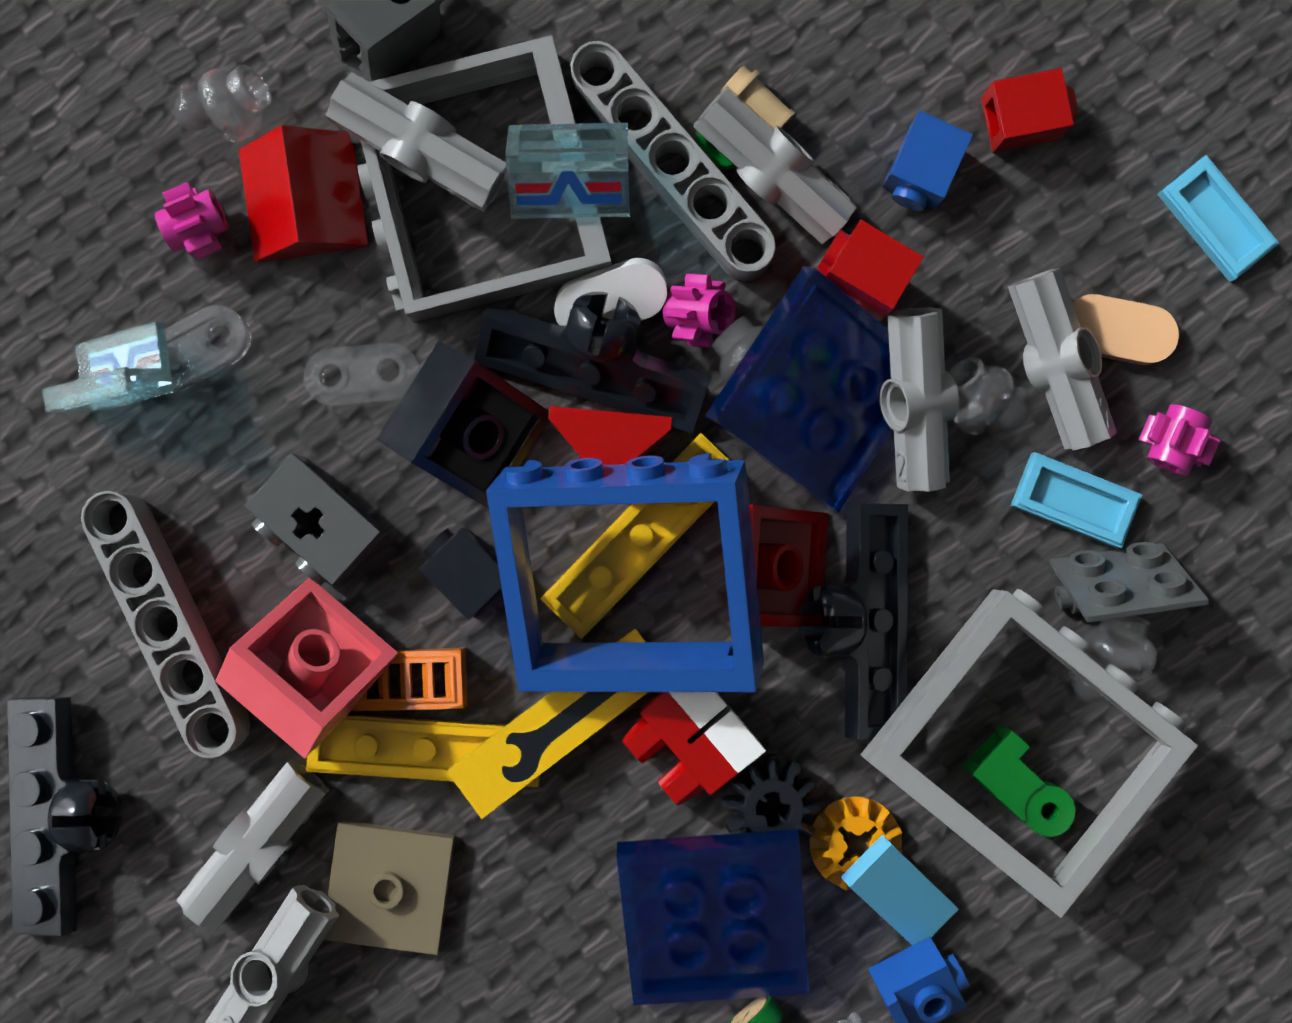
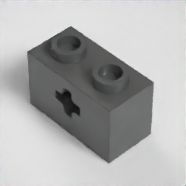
[244,453,389,585]

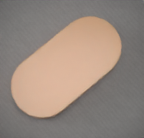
[1073,294,1179,365]

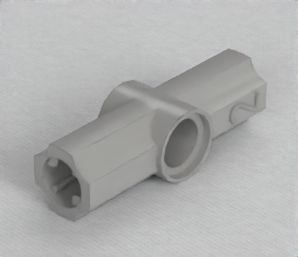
[325,72,509,212]
[693,86,857,244]
[1008,268,1117,450]
[880,307,959,492]
[176,759,330,932]
[205,884,339,1023]

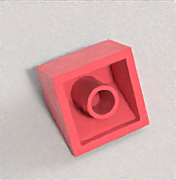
[215,578,398,759]

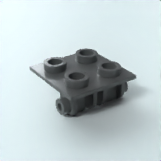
[1049,542,1209,622]

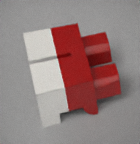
[622,692,766,806]

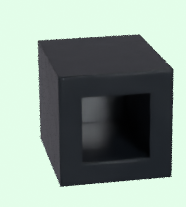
[419,528,502,620]

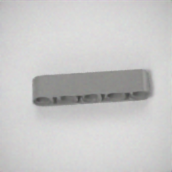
[570,41,775,282]
[81,491,250,758]

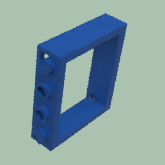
[486,453,764,692]

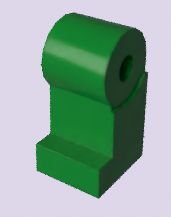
[961,725,1076,837]

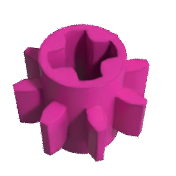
[155,182,229,260]
[663,273,735,348]
[1138,404,1221,476]

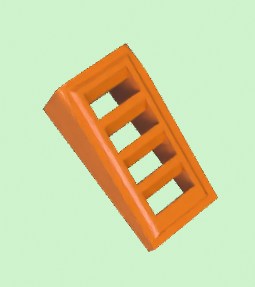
[351,647,468,711]

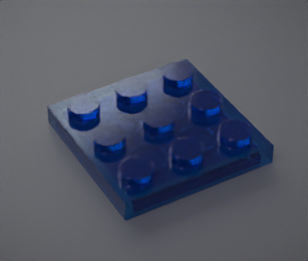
[705,266,893,512]
[616,829,809,1005]

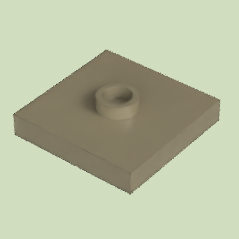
[324,820,455,955]

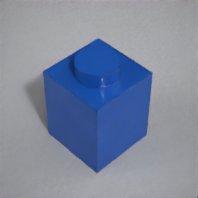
[882,110,973,212]

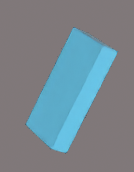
[1157,155,1279,282]
[1011,452,1142,548]
[841,835,959,945]

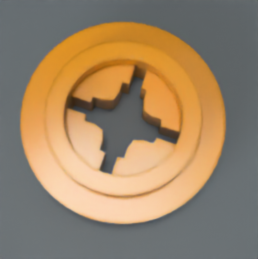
[809,796,902,891]

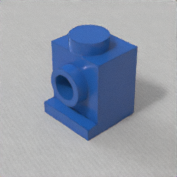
[868,937,970,1023]

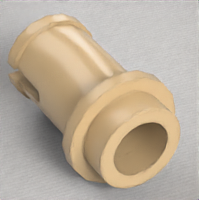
[721,66,795,128]

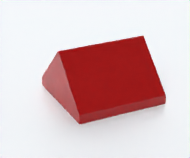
[239,125,369,263]
[548,406,672,465]
[749,505,829,627]

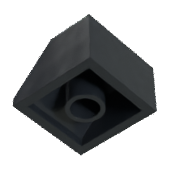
[376,341,549,508]

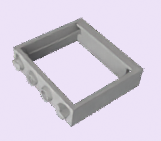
[349,35,612,323]
[860,589,1198,918]

